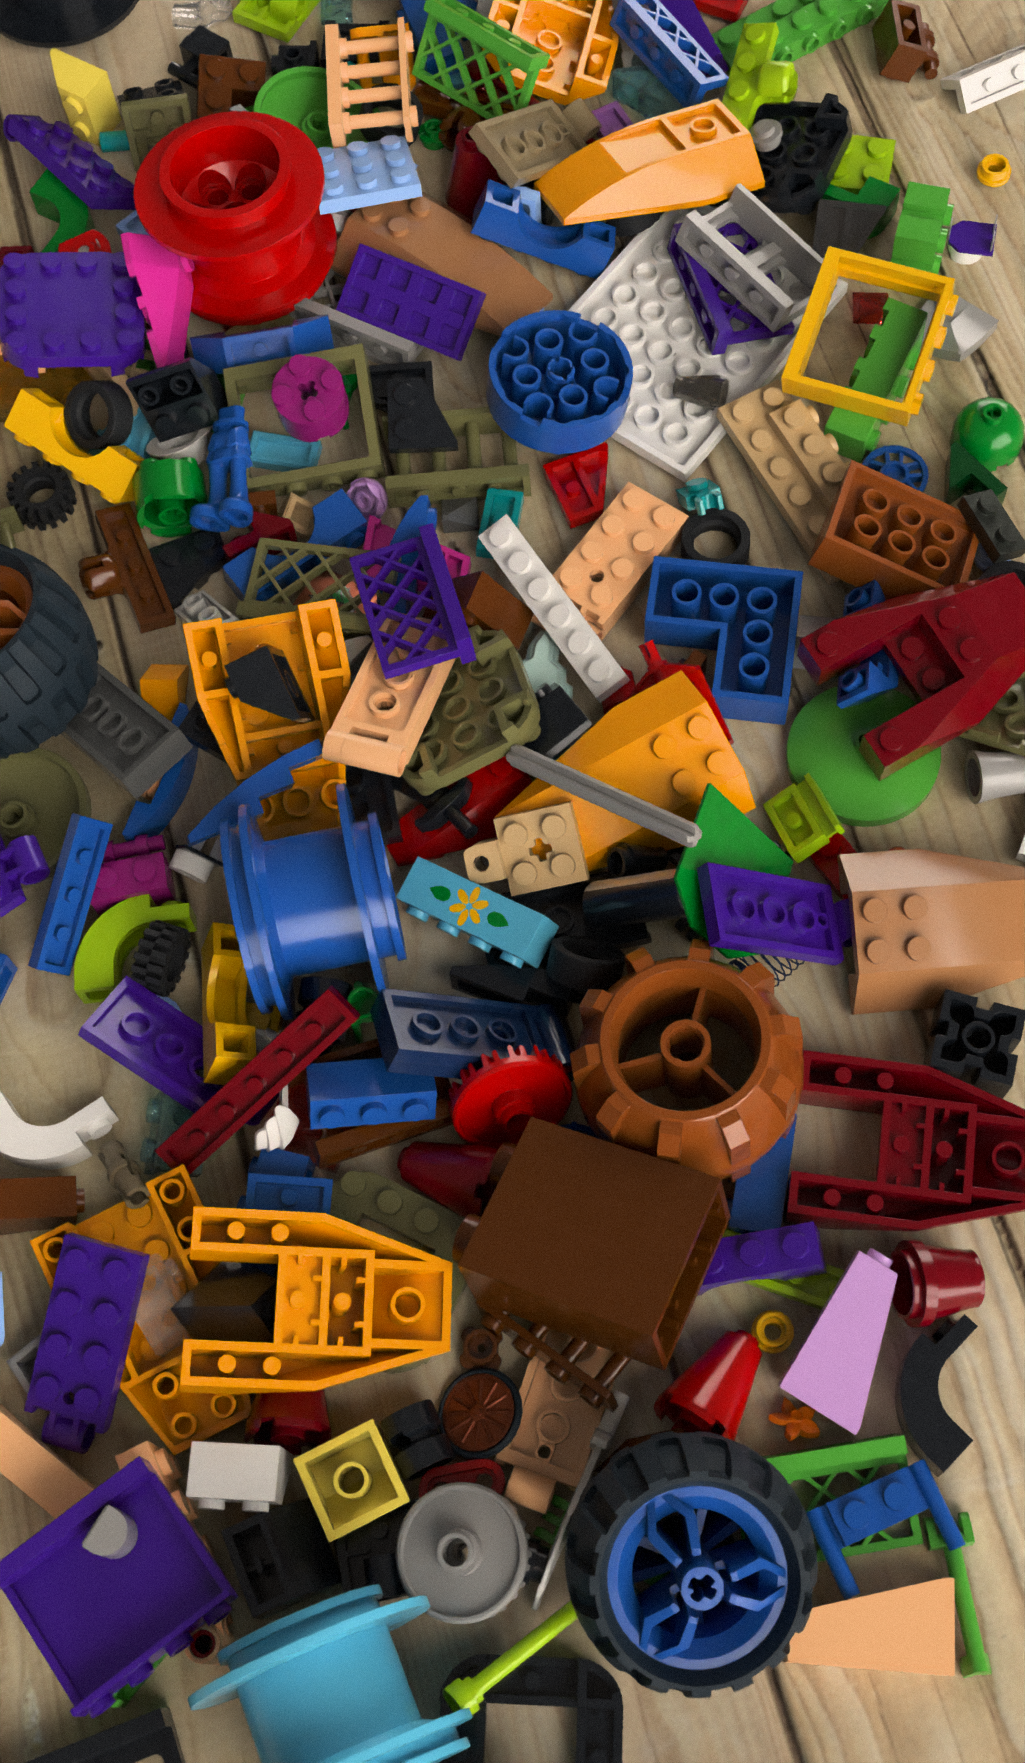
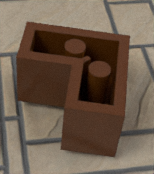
[196,54,266,119]
[422,570,534,650]

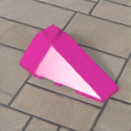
[120,232,195,369]

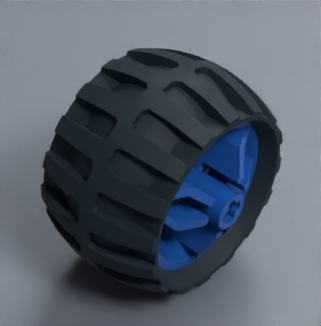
[565,1431,818,1698]

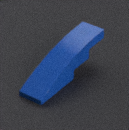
[186,739,322,847]

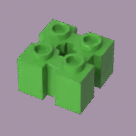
[891,181,954,274]

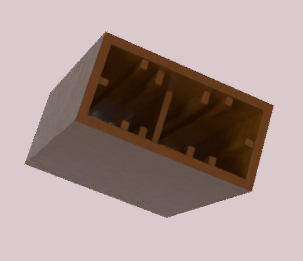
[452,1117,731,1371]

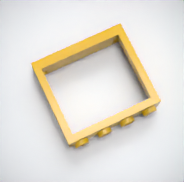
[781,246,959,427]

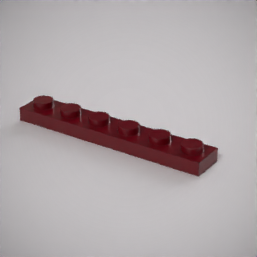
[155,985,361,1175]

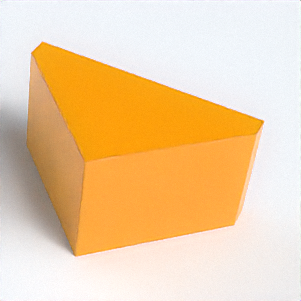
[140,664,189,721]

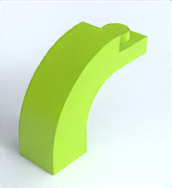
[74,894,197,1004]

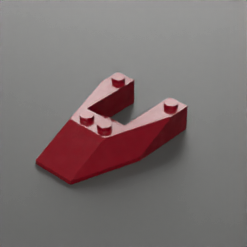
[797,572,1025,781]
[784,1050,1025,1231]

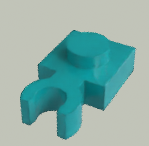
[676,478,724,516]

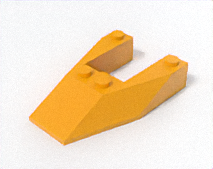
[179,1206,453,1394]

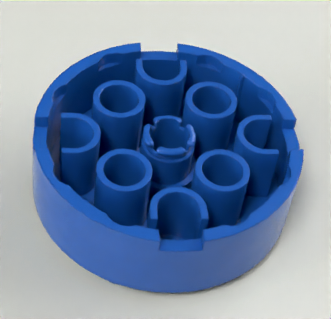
[486,310,633,455]

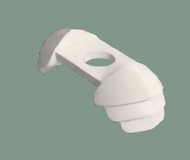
[253,1028,299,1152]

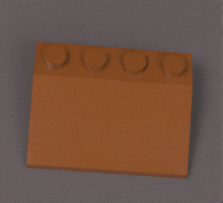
[808,460,979,600]

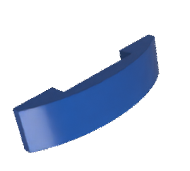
[122,703,198,841]

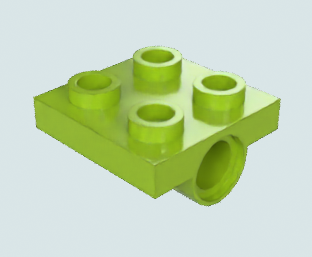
[232,0,320,43]

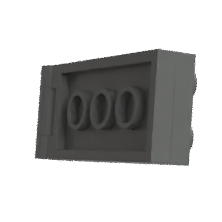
[61,663,193,800]

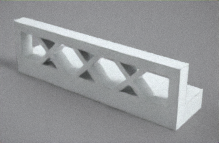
[940,43,1025,114]

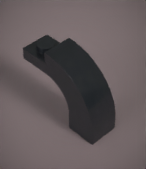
[895,1314,978,1477]

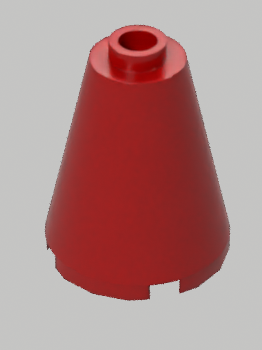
[653,1330,762,1441]

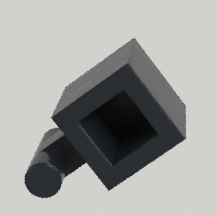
[167,25,233,89]

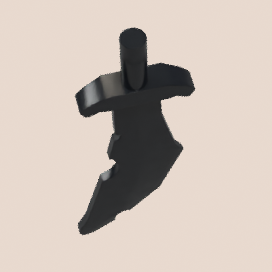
[391,776,478,839]

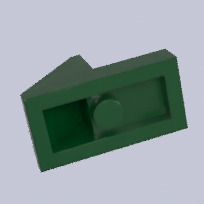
[944,442,1008,505]

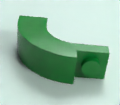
[29,169,95,252]

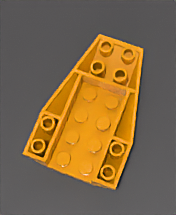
[534,99,765,225]
[29,1164,252,1456]

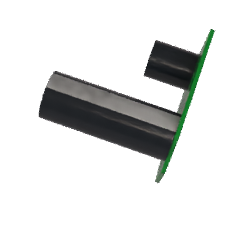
[582,783,794,959]

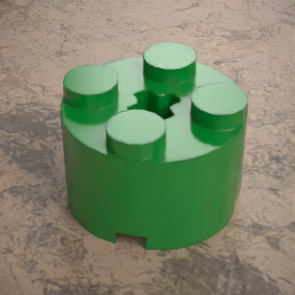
[132,457,208,537]

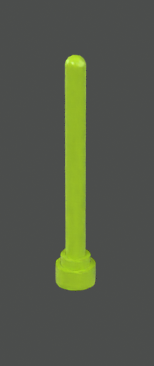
[442,1600,578,1715]

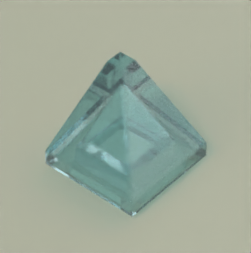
[321,0,353,25]

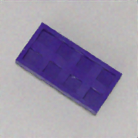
[336,243,486,361]

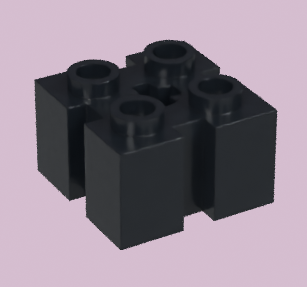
[923,989,1025,1099]

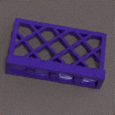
[667,223,795,355]
[349,523,477,679]

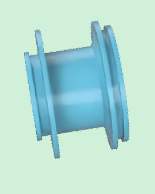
[187,1585,473,1763]

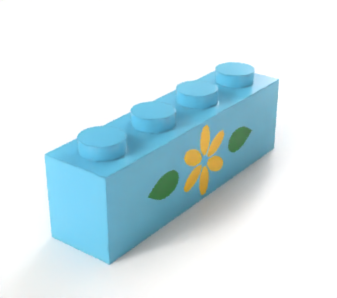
[396,856,559,969]

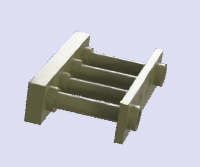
[382,407,531,508]

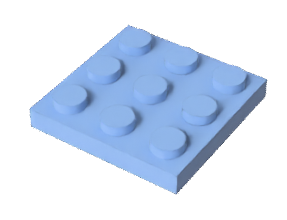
[317,135,422,215]

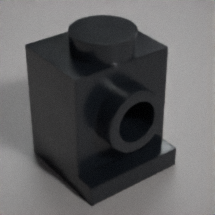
[271,40,321,76]

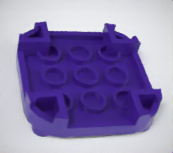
[0,251,146,378]

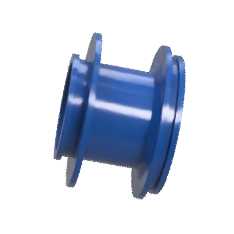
[220,783,407,1021]

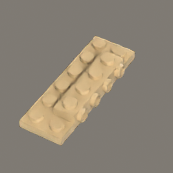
[716,379,850,585]

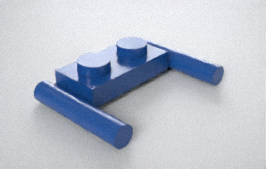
[806,1459,966,1600]

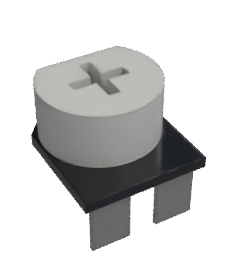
[168,839,223,884]

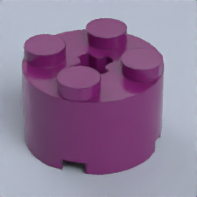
[271,354,349,442]

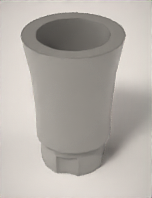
[964,750,1025,804]

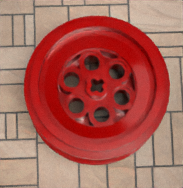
[134,111,337,326]

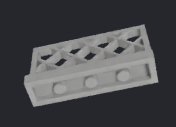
[289,269,425,365]

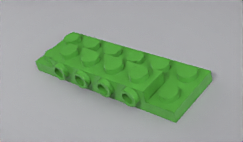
[711,0,889,75]

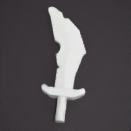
[531,1390,630,1611]

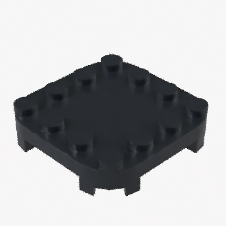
[709,93,853,215]

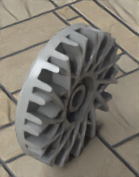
[395,1482,532,1624]

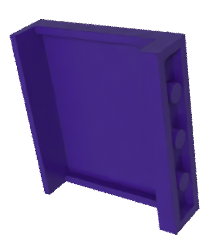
[0,1456,239,1719]

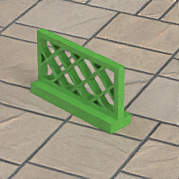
[411,0,550,120]
[739,1433,924,1562]

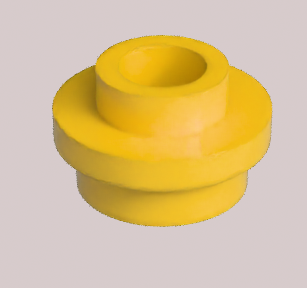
[976,154,1011,187]
[751,1310,794,1354]

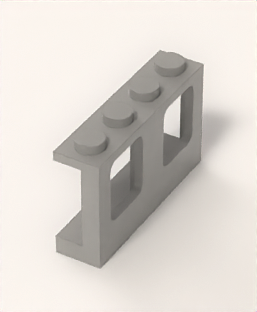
[675,183,824,333]

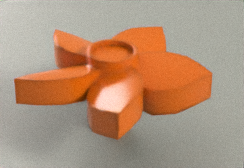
[768,1397,820,1442]

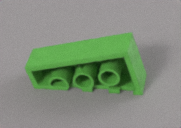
[824,297,928,463]

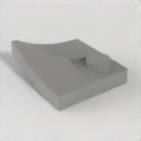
[920,293,999,362]

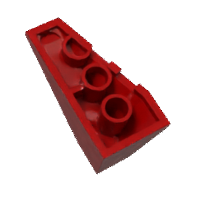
[385,756,532,867]

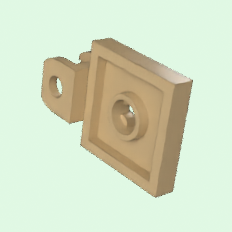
[463,801,590,896]

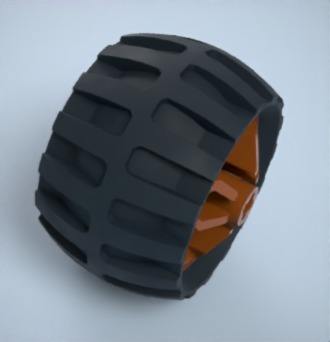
[0,544,98,759]

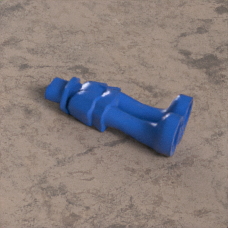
[189,405,253,532]

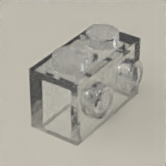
[135,1252,192,1357]

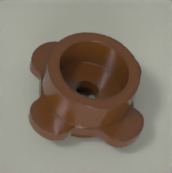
[459,1326,503,1370]

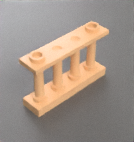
[325,17,419,148]

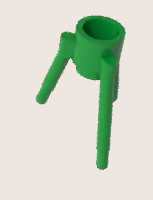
[347,981,378,1044]

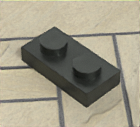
[957,489,1025,564]

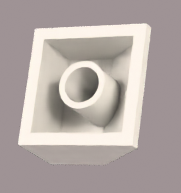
[186,1441,293,1513]

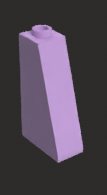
[778,1247,898,1435]

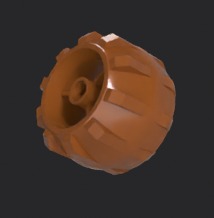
[570,939,804,1183]

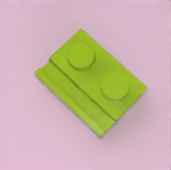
[762,773,845,864]

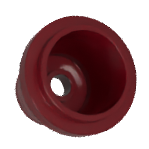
[889,1239,985,1328]

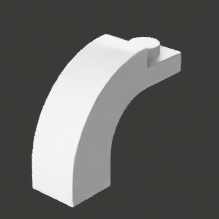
[0,1091,119,1170]

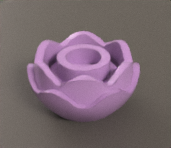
[346,477,388,521]

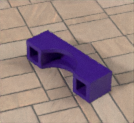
[697,1221,827,1296]

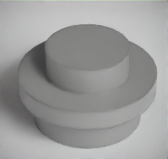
[749,119,783,152]

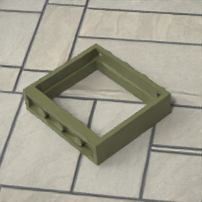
[223,343,386,497]

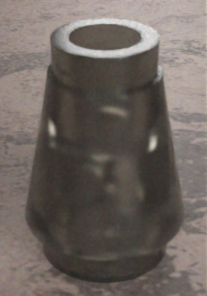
[673,374,729,411]

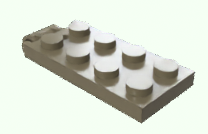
[468,98,602,189]

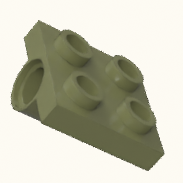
[121,93,193,173]

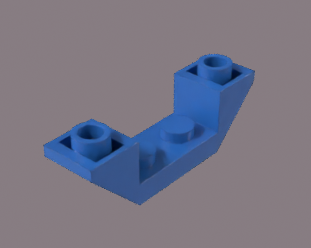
[190,314,334,374]
[836,580,899,709]

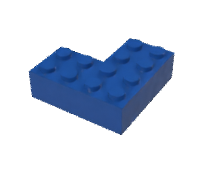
[644,556,803,725]

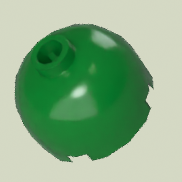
[950,397,1025,472]

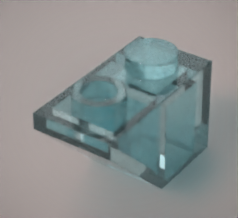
[612,65,684,119]

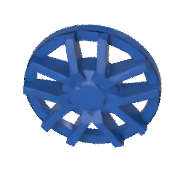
[862,445,929,492]

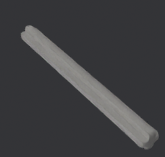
[506,744,702,848]

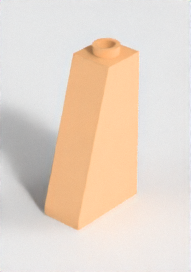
[0,1403,96,1519]
[784,1578,955,1677]

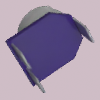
[947,214,998,265]

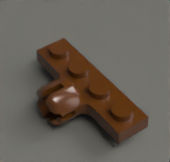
[411,79,514,152]
[78,503,176,634]

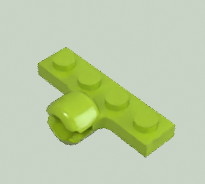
[722,22,798,131]

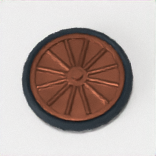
[438,1367,523,1459]

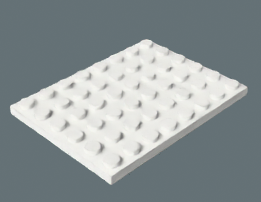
[568,205,848,482]

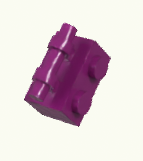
[91,834,176,917]

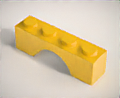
[3,388,144,504]
[201,922,257,1085]

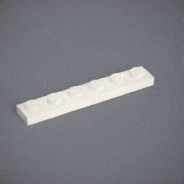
[478,514,630,703]

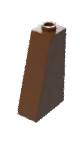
[0,1175,85,1235]

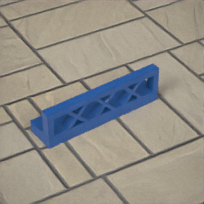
[609,0,729,108]
[28,813,113,976]

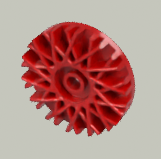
[447,1045,573,1146]

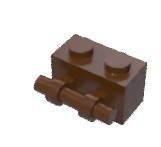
[872,0,939,83]

